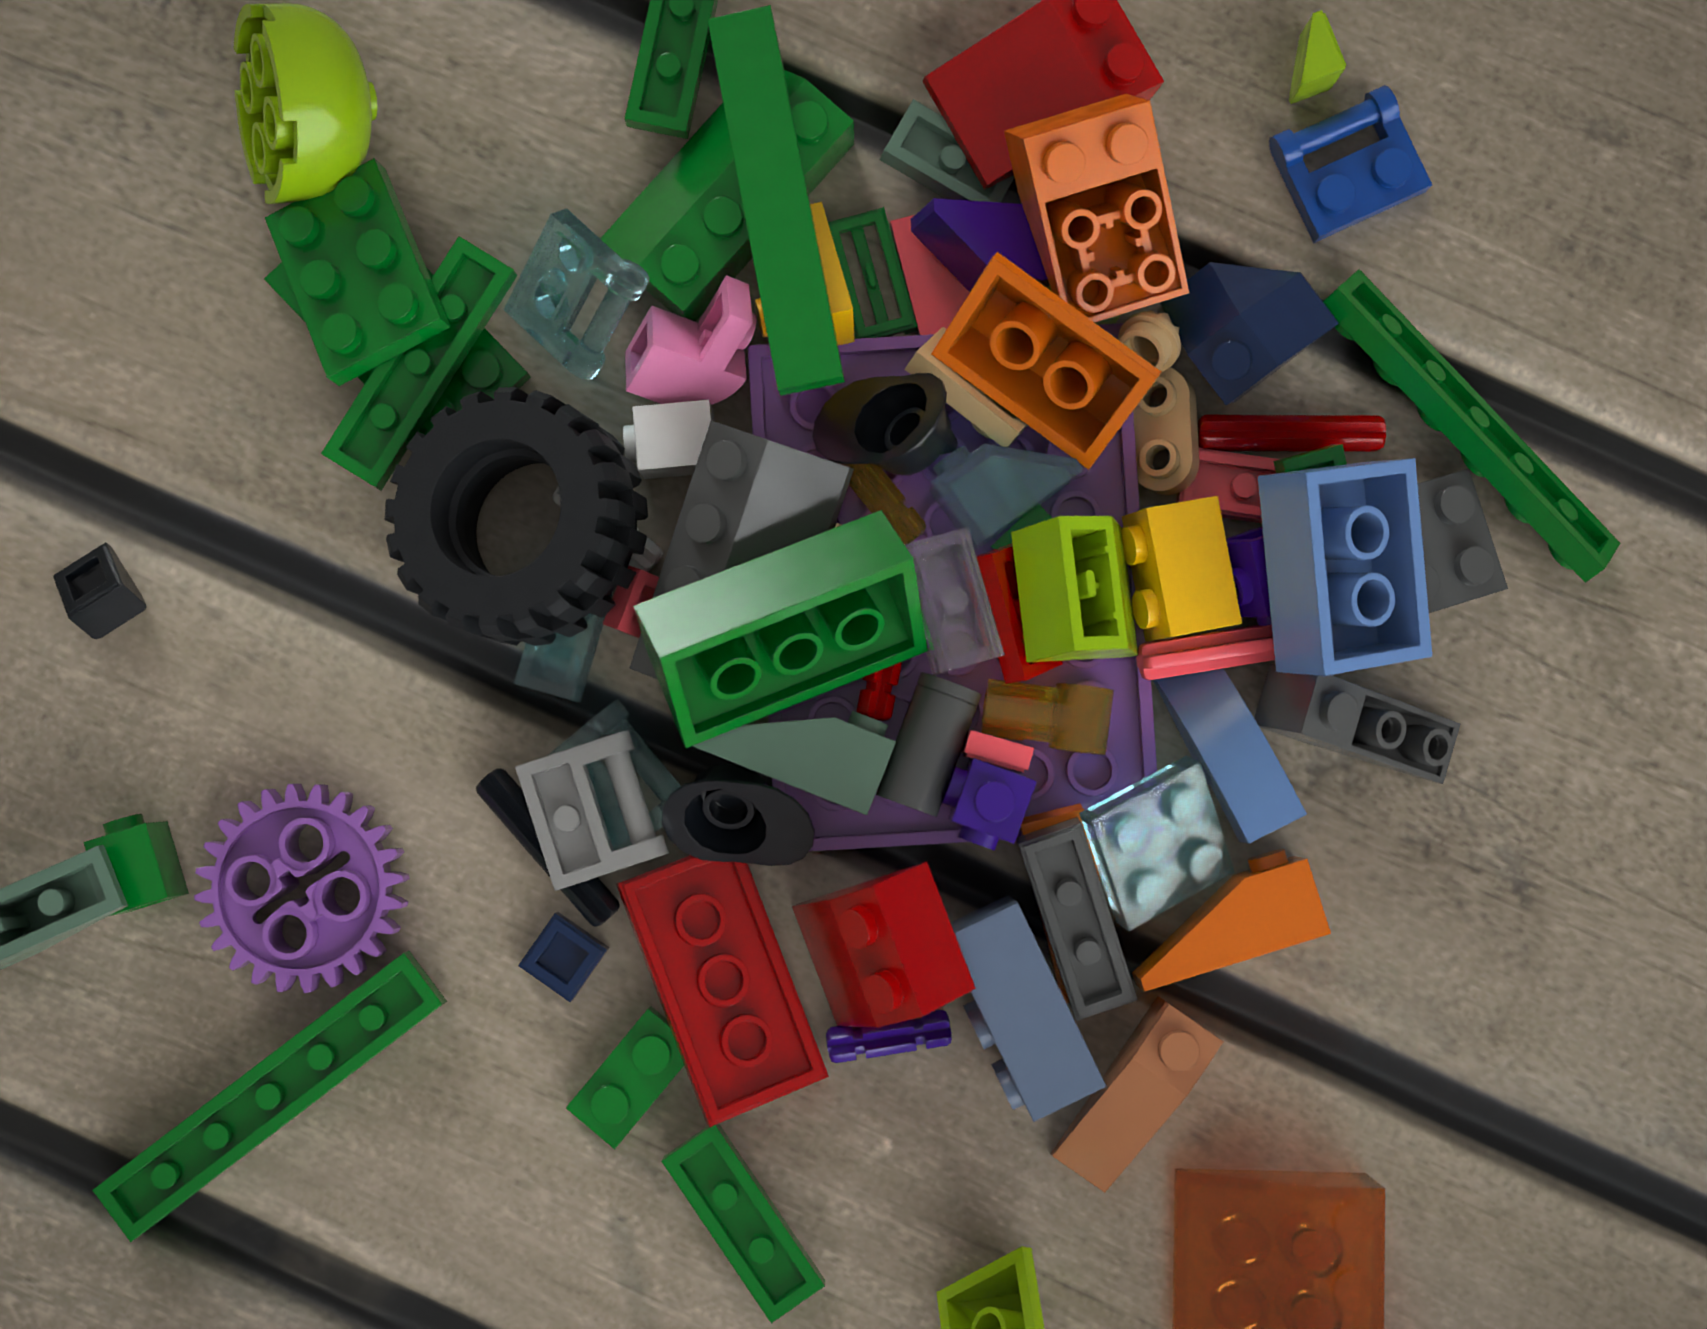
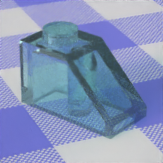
[929,444,1084,553]

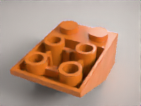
[1004,94,1189,323]

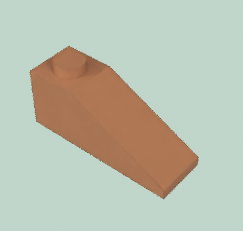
[1051,996,1224,1193]

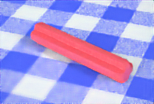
[1136,625,1275,681]

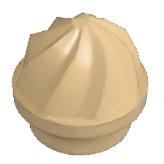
[1118,310,1181,372]

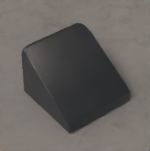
[53,542,147,639]

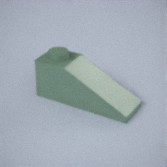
[693,711,896,815]
[0,845,128,970]

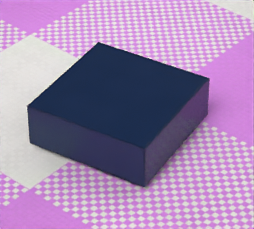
[518,912,609,1002]

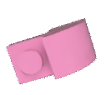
[625,275,757,405]

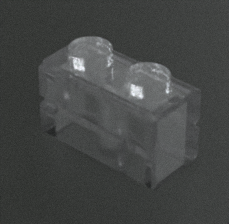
[905,527,1004,676]

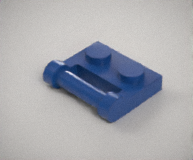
[1269,85,1433,243]

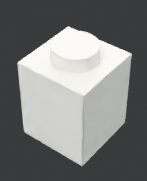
[623,399,715,479]

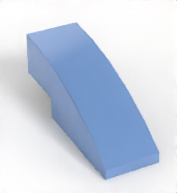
[1153,669,1307,844]

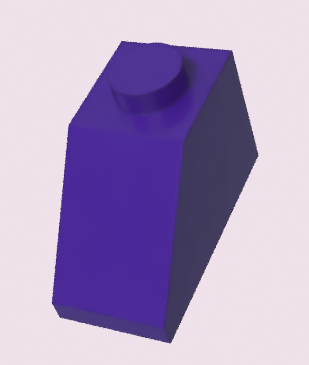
[910,198,1050,292]

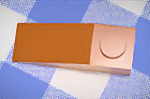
[1132,849,1331,992]

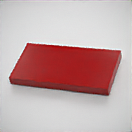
[616,855,829,1127]

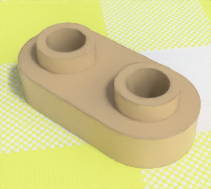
[1133,368,1199,495]

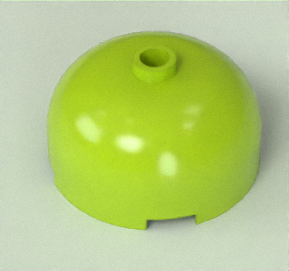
[233,3,378,204]

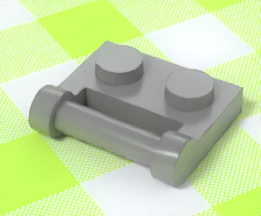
[515,730,668,891]

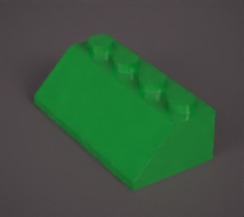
[596,70,854,322]
[633,510,928,748]

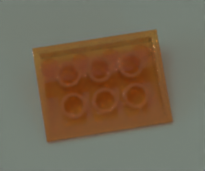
[1172,1168,1385,1329]

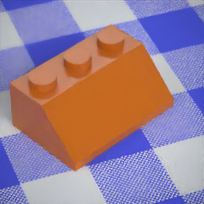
[931,252,1161,470]

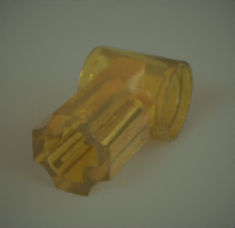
[980,679,1114,755]

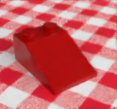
[922,0,1164,190]
[792,862,976,1028]

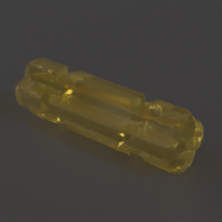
[838,463,926,546]

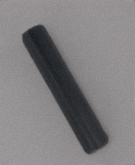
[476,768,620,927]

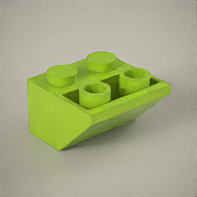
[1011,516,1138,663]

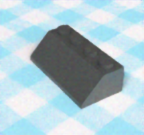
[629,421,854,680]

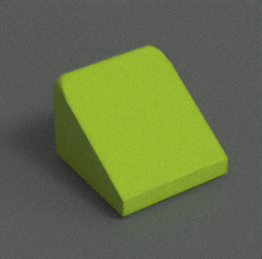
[1289,10,1346,104]

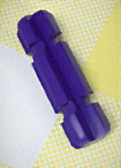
[826,1010,952,1063]

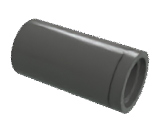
[876,672,982,817]

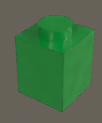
[83,814,189,916]

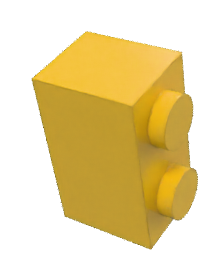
[1121,496,1242,642]

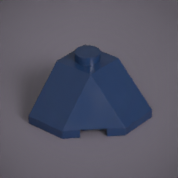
[1160,262,1339,406]

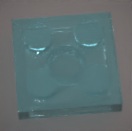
[1079,755,1235,931]

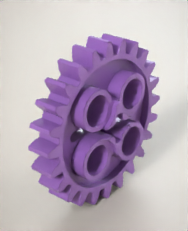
[194,783,409,993]

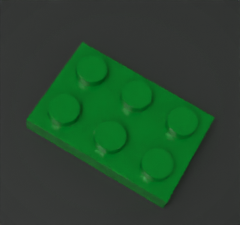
[265,158,451,386]

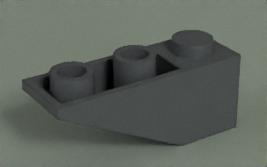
[1254,664,1461,784]

